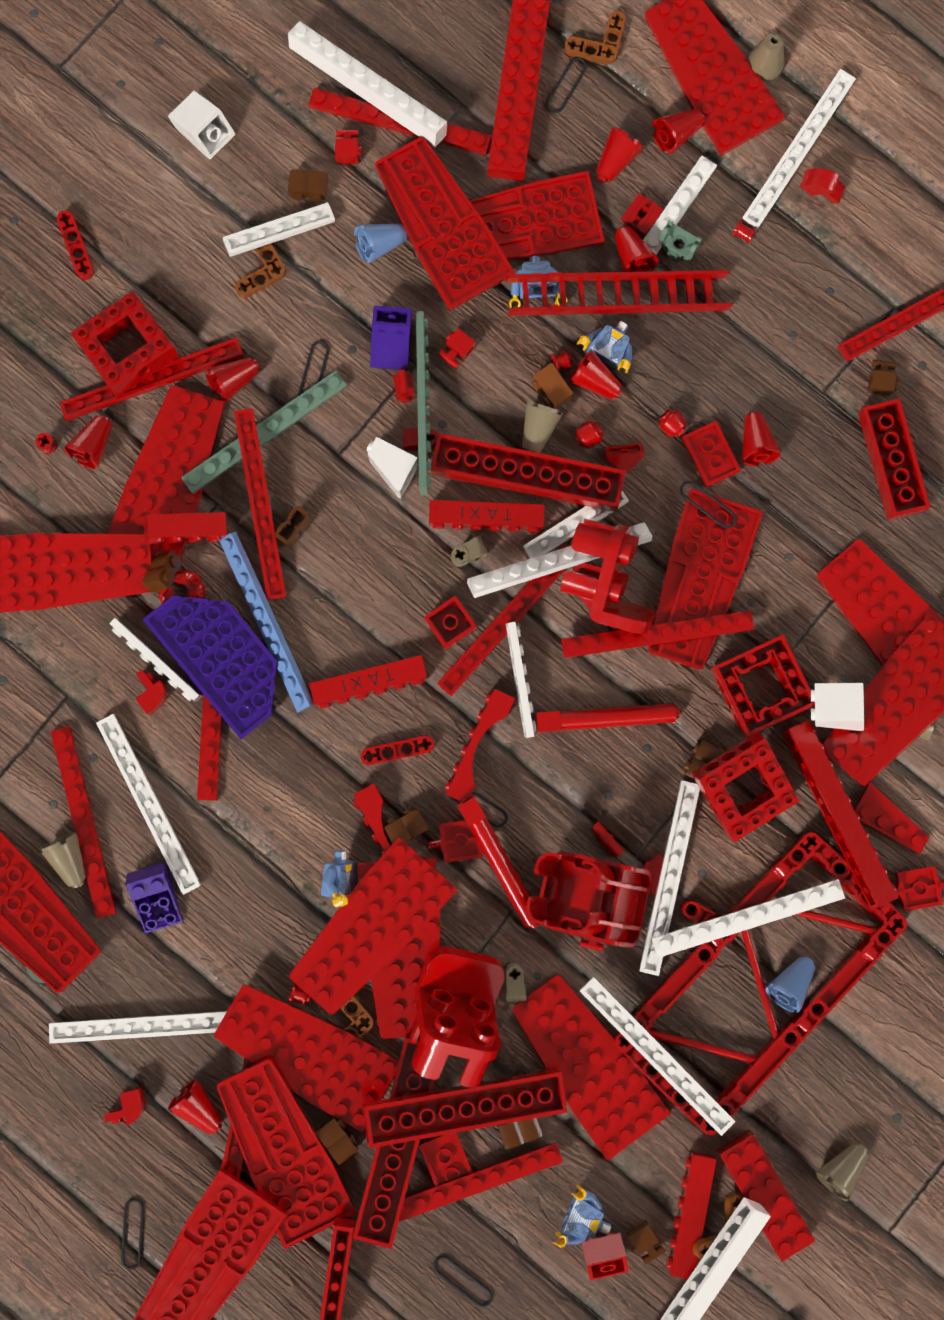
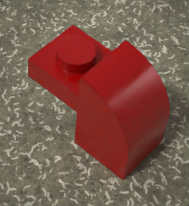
[800,168,845,204]
[135,670,167,715]
[104,1086,146,1126]

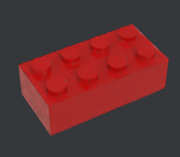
[143,512,227,544]

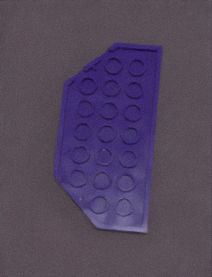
[142,595,277,739]

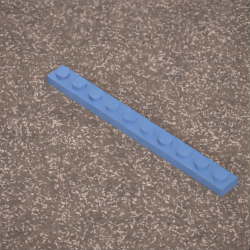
[220,532,314,713]

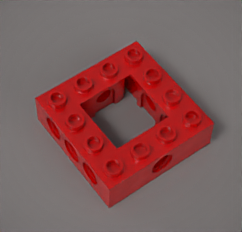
[70,291,179,398]
[710,635,815,738]
[691,732,800,842]

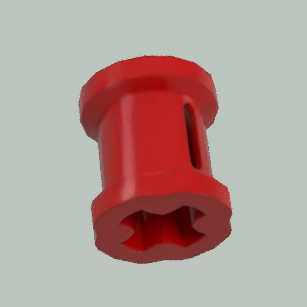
[732,221,756,244]
[35,433,57,454]

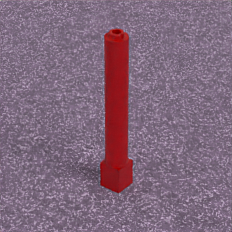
[536,703,680,733]
[457,795,540,929]

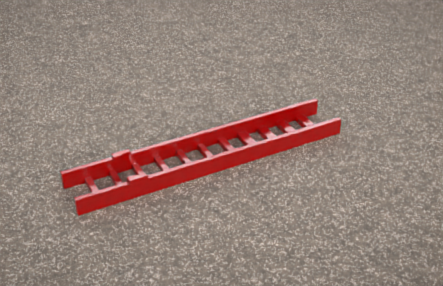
[505,270,732,316]

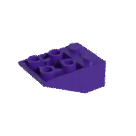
[370,306,412,370]
[126,862,183,934]

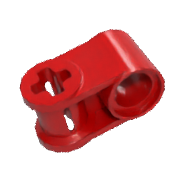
[402,428,438,451]
[680,900,719,924]

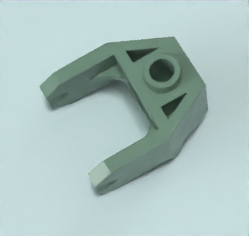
[659,220,702,261]

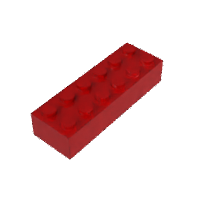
[858,398,931,521]
[716,1130,815,1262]

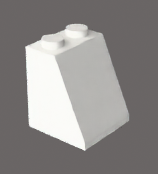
[168,91,236,160]
[366,437,419,499]
[811,683,864,731]

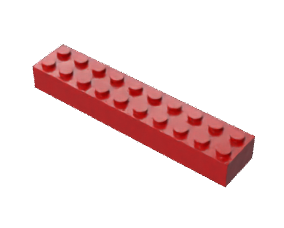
[487,0,550,182]
[430,433,626,512]
[352,1036,435,1249]
[362,1069,567,1148]

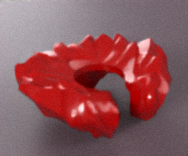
[158,570,205,604]

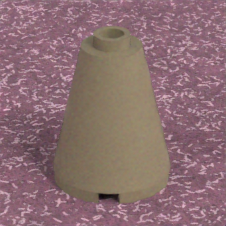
[748,33,785,81]
[522,401,563,453]
[39,832,86,889]
[816,1143,869,1201]

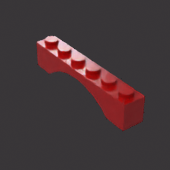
[444,689,515,801]
[352,783,391,855]

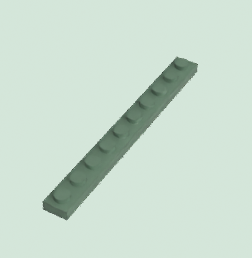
[416,311,432,495]
[181,370,347,494]

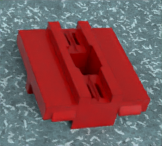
[621,193,663,236]

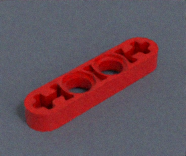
[57,210,94,280]
[360,736,434,765]

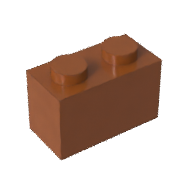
[532,363,573,409]

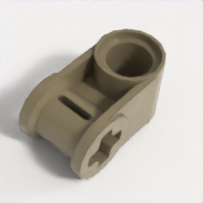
[451,536,489,567]
[505,963,526,1002]

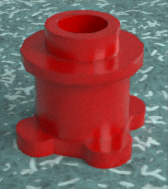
[550,350,573,372]
[288,983,311,1006]

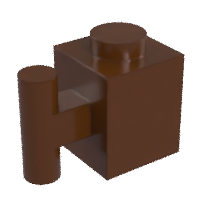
[867,359,898,396]
[626,1220,666,1265]

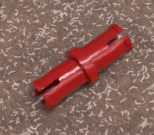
[590,821,625,859]

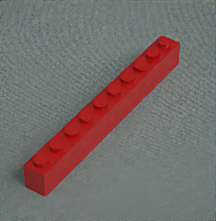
[782,721,898,910]

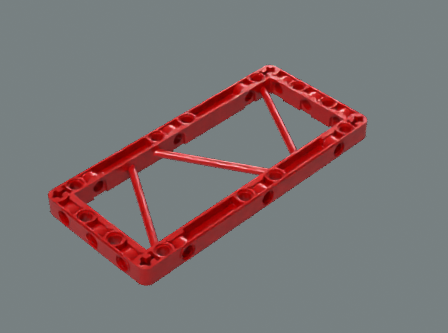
[614,832,907,1135]

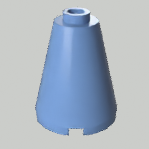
[354,223,408,263]
[765,956,816,1012]

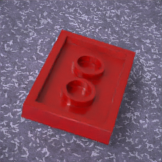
[682,421,741,488]
[419,1133,473,1187]

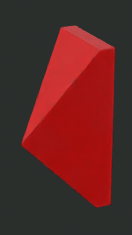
[604,442,645,474]

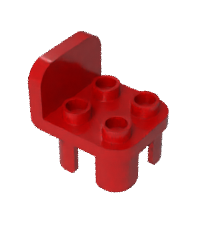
[560,518,655,634]
[526,851,651,948]
[410,946,504,1087]

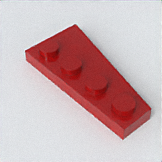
[854,782,929,854]

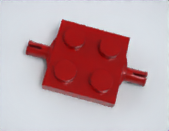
[428,820,483,863]
[895,866,944,911]

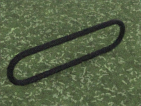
[546,57,587,113]
[298,341,329,396]
[680,481,737,528]
[448,792,508,827]
[121,1199,144,1270]
[434,1256,493,1307]

